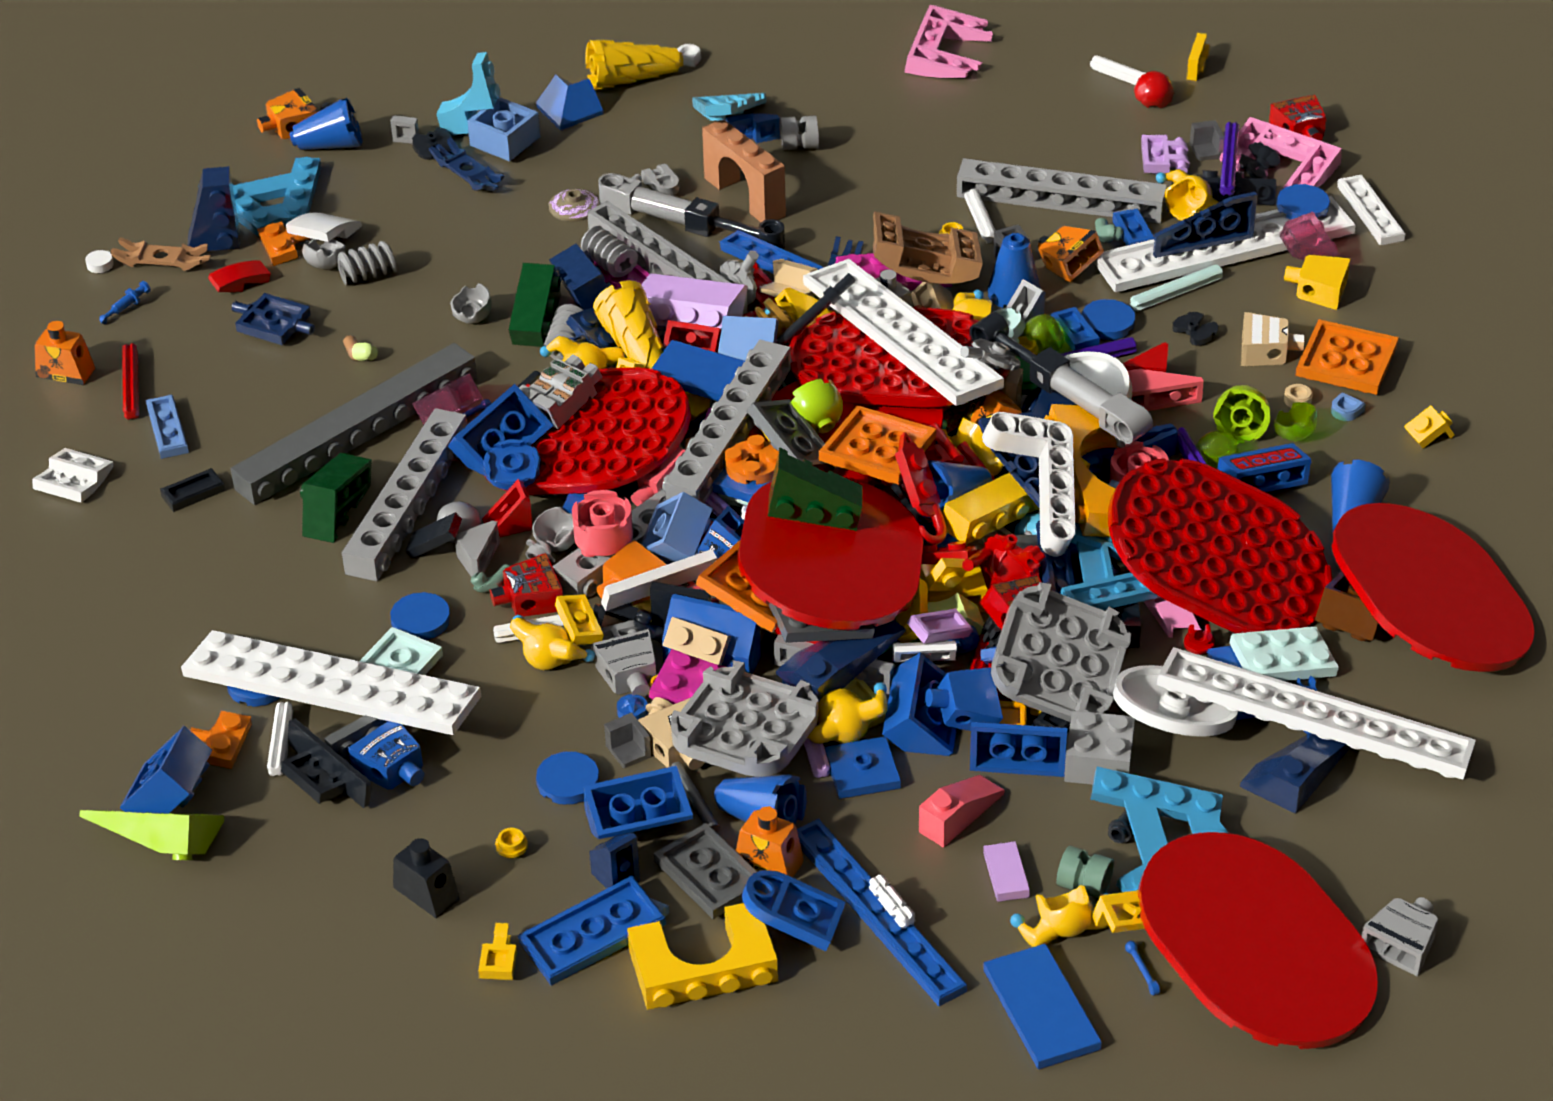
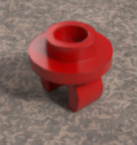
[1184,624,1215,655]

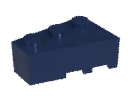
[188,166,240,251]
[549,244,611,310]

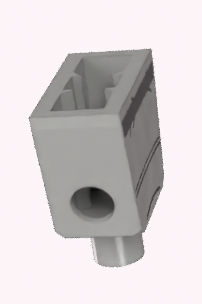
[593,629,656,697]
[1362,897,1438,977]

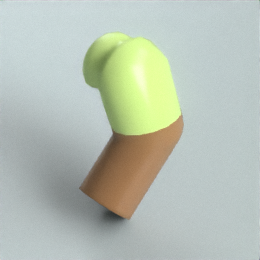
[343,335,378,361]

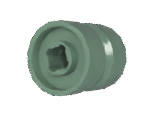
[1056,845,1115,899]

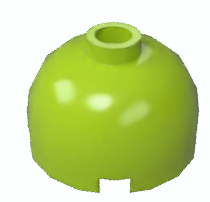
[791,379,843,434]
[1213,385,1271,443]

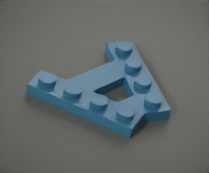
[232,157,322,237]
[1060,522,1160,610]
[1090,767,1229,892]

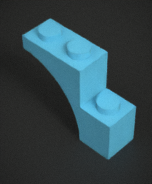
[436,52,500,135]

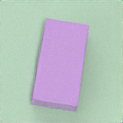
[907,608,973,644]
[983,842,1030,902]

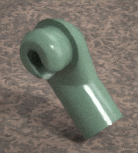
[1095,218,1123,243]
[471,564,510,593]

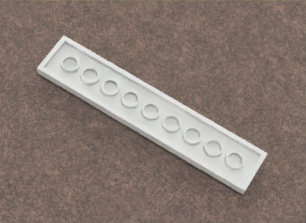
[1093,196,1356,292]
[803,259,1004,406]
[181,630,482,735]
[1156,647,1476,780]

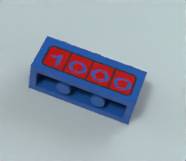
[1218,443,1311,492]

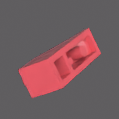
[1128,369,1204,411]
[919,775,1004,848]

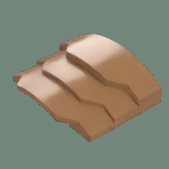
[873,211,983,284]

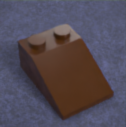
[1315,571,1382,641]

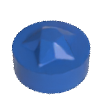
[948,625,980,654]
[617,694,648,720]

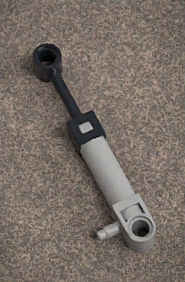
[598,173,785,249]
[970,312,1153,448]

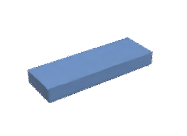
[146,395,189,459]

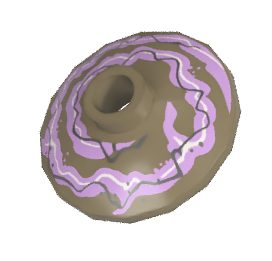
[549,189,600,222]

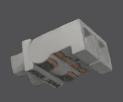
[519,354,602,429]

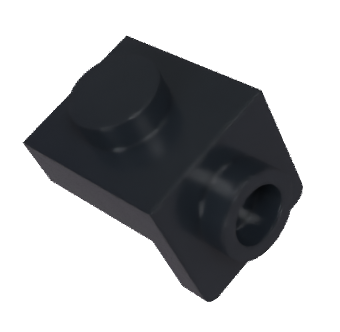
[593,602,638,628]

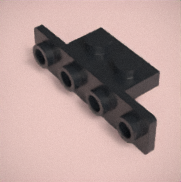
[1172,170,1277,205]
[281,719,372,808]

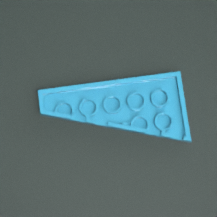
[692,93,767,121]

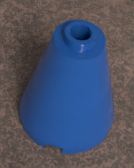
[290,98,363,150]
[987,233,1041,308]
[924,460,993,518]
[1331,460,1390,531]
[714,775,807,825]

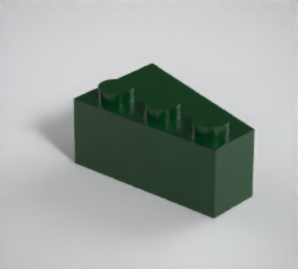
[508,262,561,347]
[768,447,863,531]
[300,453,372,543]

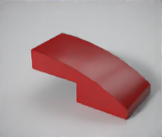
[208,260,271,292]

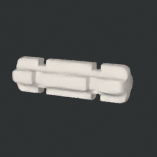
[869,874,915,928]

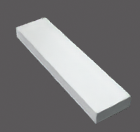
[1337,175,1405,246]
[601,550,717,611]

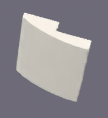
[286,212,362,242]
[33,448,113,503]
[891,641,957,663]

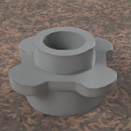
[525,539,555,564]

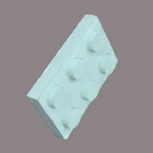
[360,627,443,675]
[1229,627,1339,681]

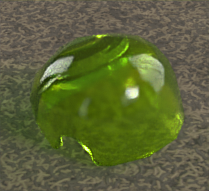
[1024,314,1065,352]
[1273,402,1317,441]
[1197,431,1239,469]

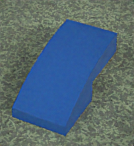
[725,114,780,144]

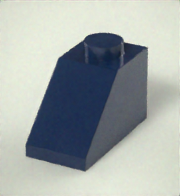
[589,833,640,889]

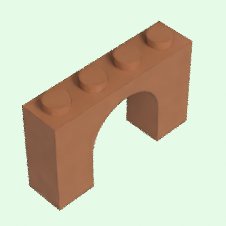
[702,120,786,222]

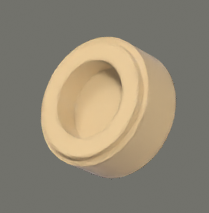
[1284,384,1313,409]

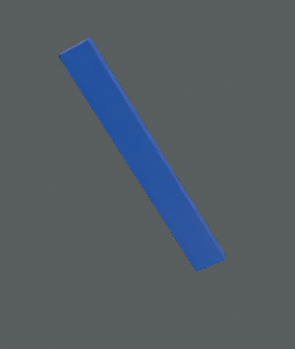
[797,818,967,1007]

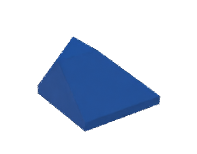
[536,74,603,130]

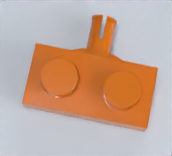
[257,221,310,266]
[190,711,252,769]

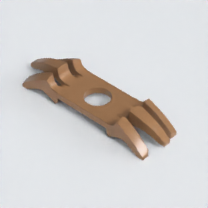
[111,237,211,271]

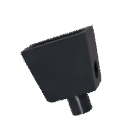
[393,838,460,918]

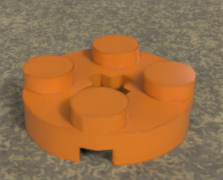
[725,435,778,485]

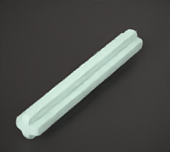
[1130,264,1223,311]

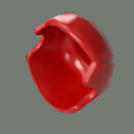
[1134,71,1174,109]

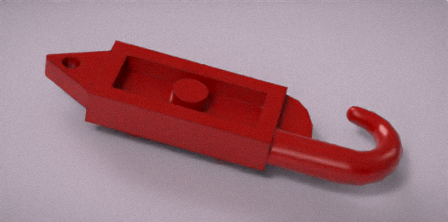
[895,432,947,544]

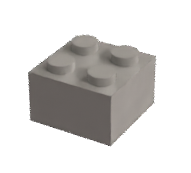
[1064,710,1135,785]

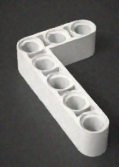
[982,412,1075,557]

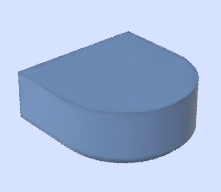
[1331,392,1366,421]

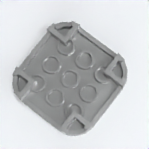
[991,582,1131,722]
[671,661,819,777]

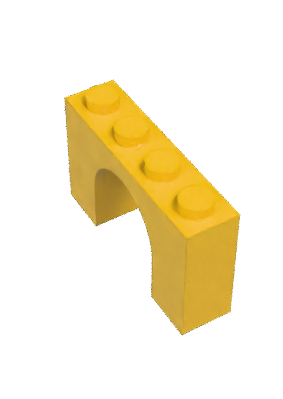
[627,903,778,1010]

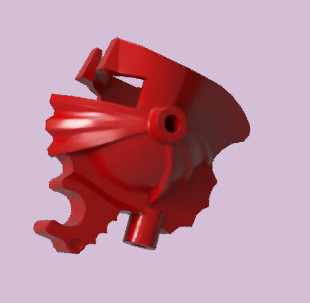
[976,534,1046,589]

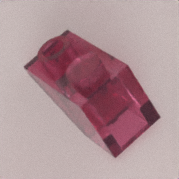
[1279,212,1339,261]
[412,373,483,425]

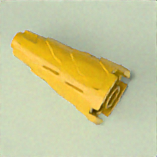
[586,40,683,90]
[593,280,664,369]

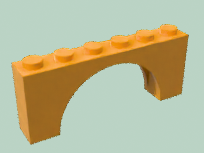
[1044,404,1117,537]

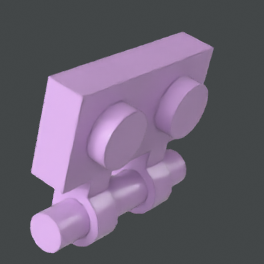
[1141,135,1190,174]

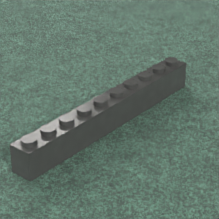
[231,343,477,506]

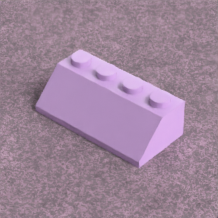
[641,273,748,330]

